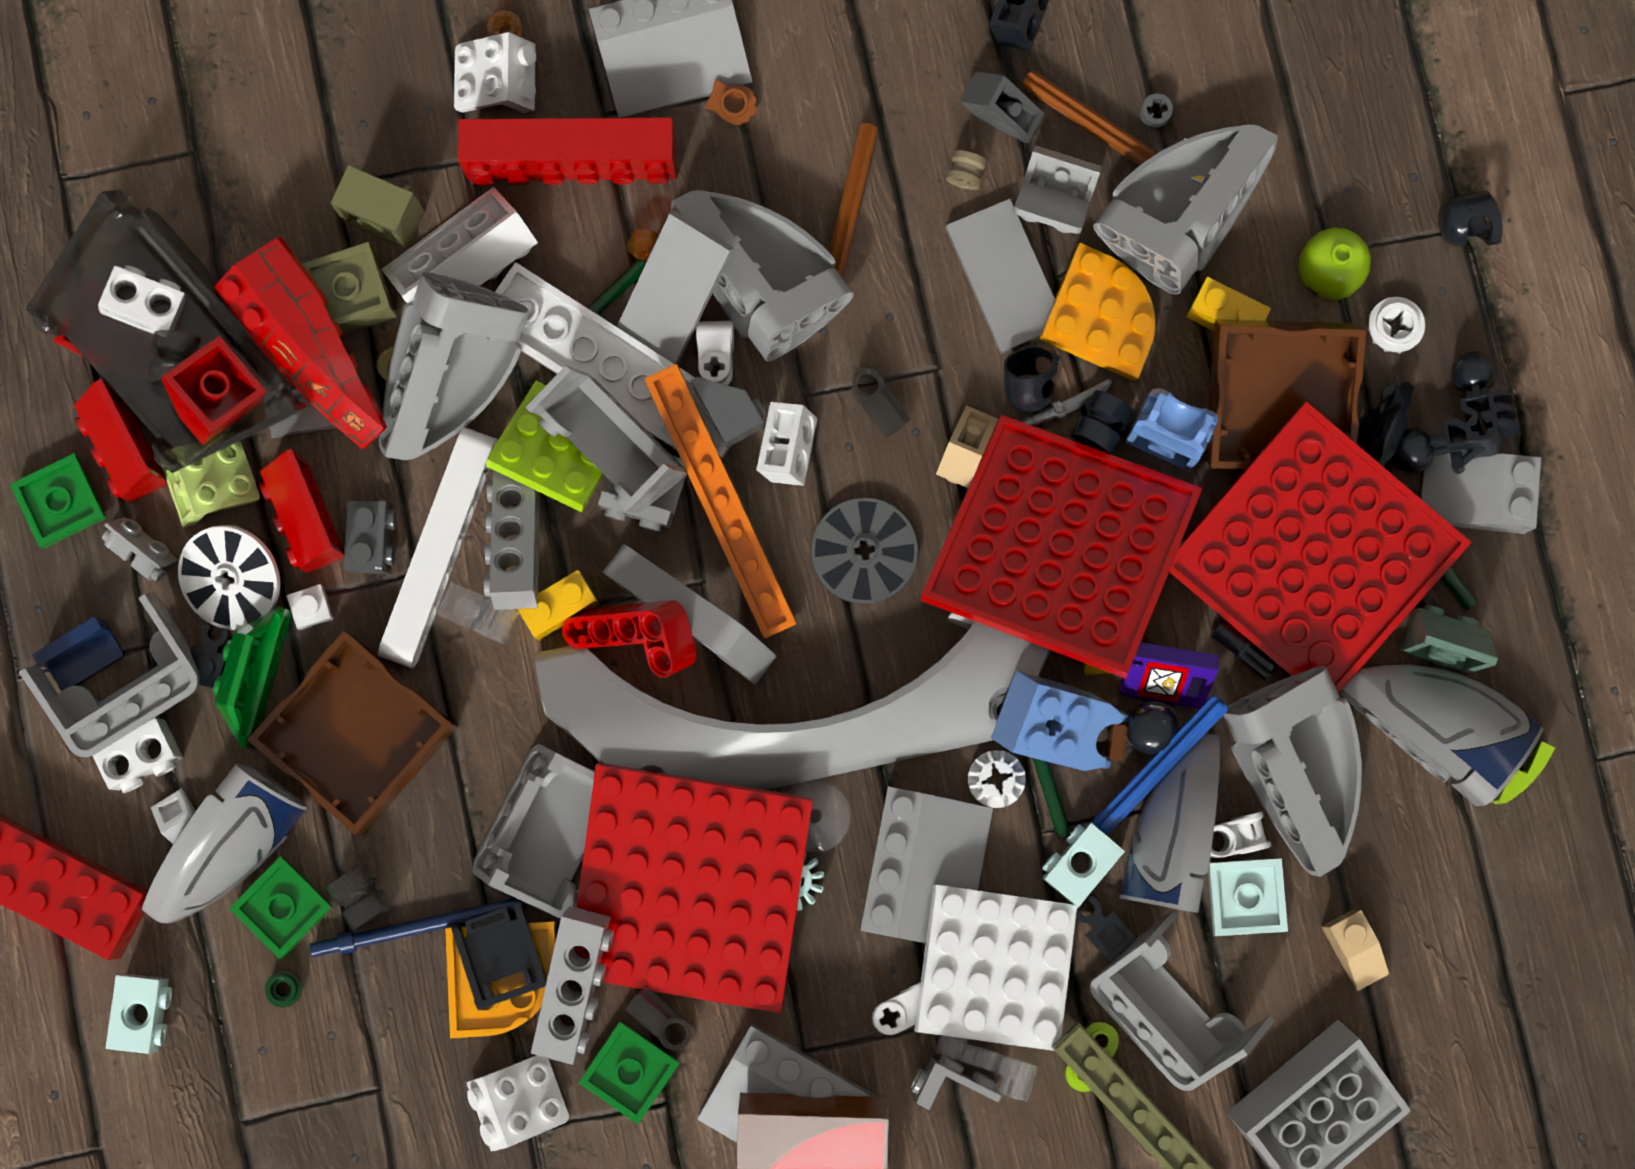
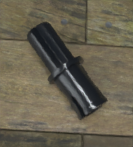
[1210,619,1277,679]

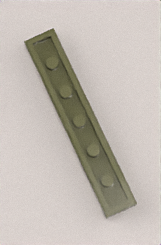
[1051,1021,1214,1169]

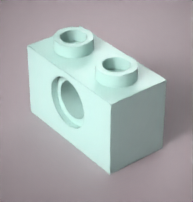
[1042,823,1125,907]
[105,974,172,1054]

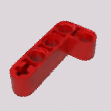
[562,600,696,678]

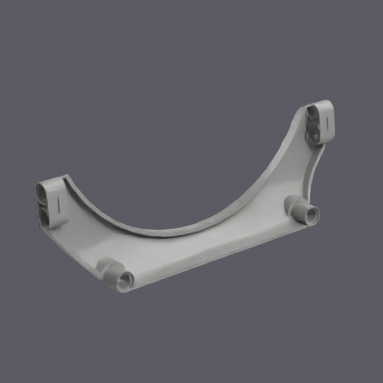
[534,621,1050,790]

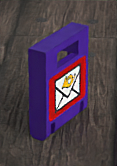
[1119,642,1219,708]

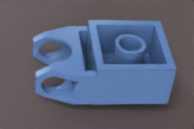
[1124,388,1219,472]
[991,671,1130,771]

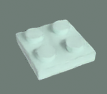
[1208,859,1288,936]

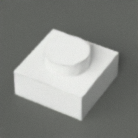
[286,584,334,630]

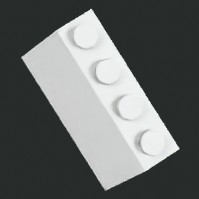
[382,187,538,304]

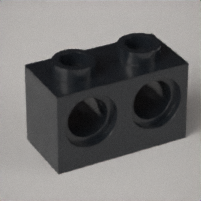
[989,0,1050,51]

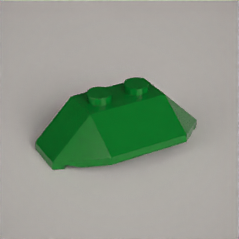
[213,607,292,750]

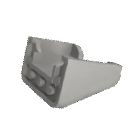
[472,744,595,919]

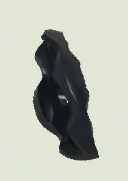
[1357,382,1415,467]

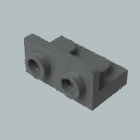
[343,499,397,574]

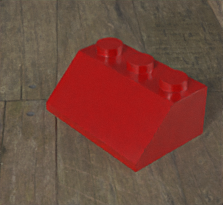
[74,379,168,503]
[259,449,345,573]

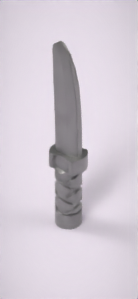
[1020,379,1112,427]

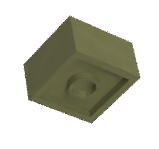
[330,164,425,249]
[302,242,397,335]

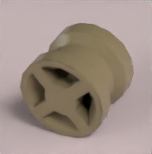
[946,150,987,190]

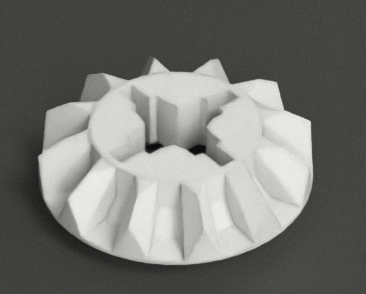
[1367,297,1425,354]
[968,750,1025,808]

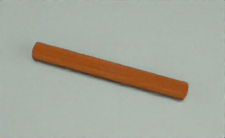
[1022,70,1157,166]
[829,122,878,278]

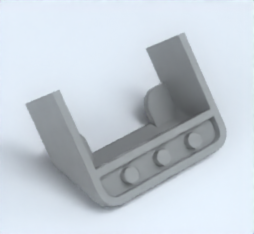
[525,365,687,513]
[19,591,200,757]
[1090,910,1275,1091]

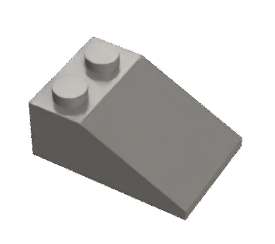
[1420,453,1541,534]

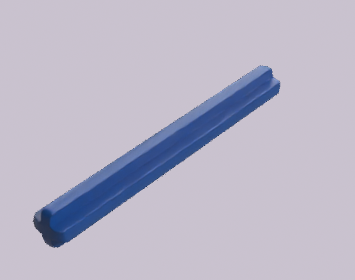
[1093,695,1228,834]

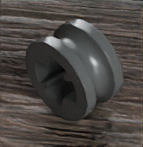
[1140,93,1173,129]

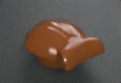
[705,80,757,125]

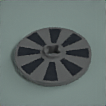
[811,498,918,604]

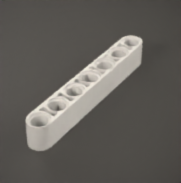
[378,427,498,668]

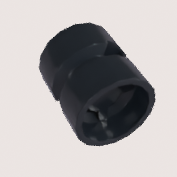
[1070,390,1135,454]

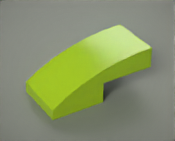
[1492,741,1555,804]

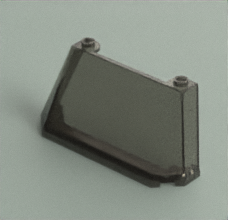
[26,189,311,473]

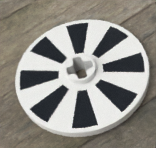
[178,525,280,630]

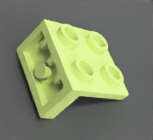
[160,435,260,528]

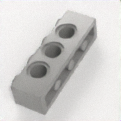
[484,470,540,610]
[531,906,614,1065]

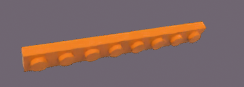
[644,364,797,639]

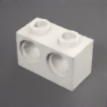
[98,265,185,340]
[757,402,818,486]
[93,718,183,793]

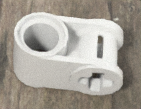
[696,321,734,386]
[1210,811,1272,858]
[872,982,921,1035]

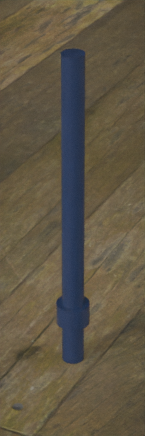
[310,898,526,957]

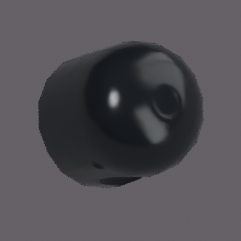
[1438,191,1503,247]
[1004,345,1060,412]
[1126,701,1180,755]

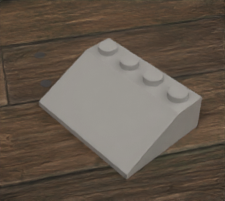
[589,0,753,118]
[860,786,993,943]
[1226,1020,1411,1169]
[697,1023,878,1143]

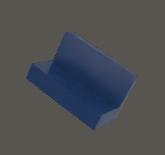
[32,616,125,691]

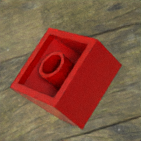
[161,335,267,445]

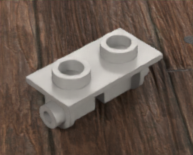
[102,517,178,582]

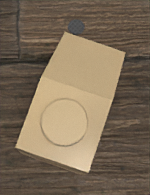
[936,405,999,488]
[1321,909,1389,991]

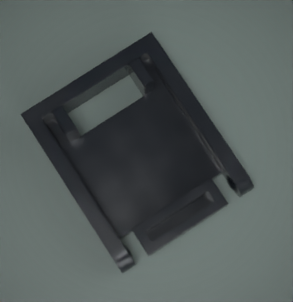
[451,902,547,1010]

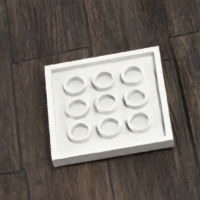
[914,885,1077,1051]

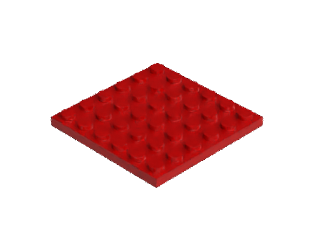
[1170,401,1472,693]
[921,415,1202,679]
[575,762,814,1013]

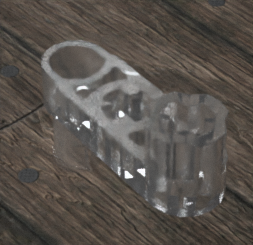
[935,1035,1039,1102]

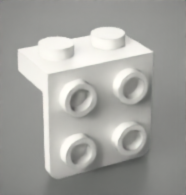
[454,32,536,113]
[466,1055,569,1152]

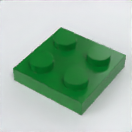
[10,453,108,549]
[229,856,334,959]
[578,1021,680,1124]

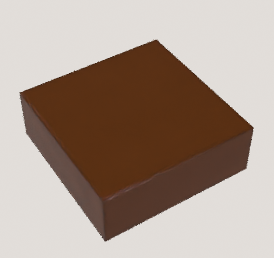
[1106,723,1128,761]

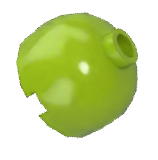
[1298,227,1371,300]

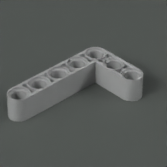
[602,544,777,685]

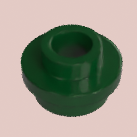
[265,971,302,1008]

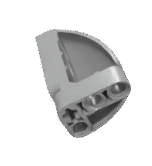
[671,190,854,362]

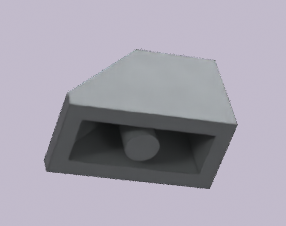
[960,72,1044,143]
[691,377,766,448]

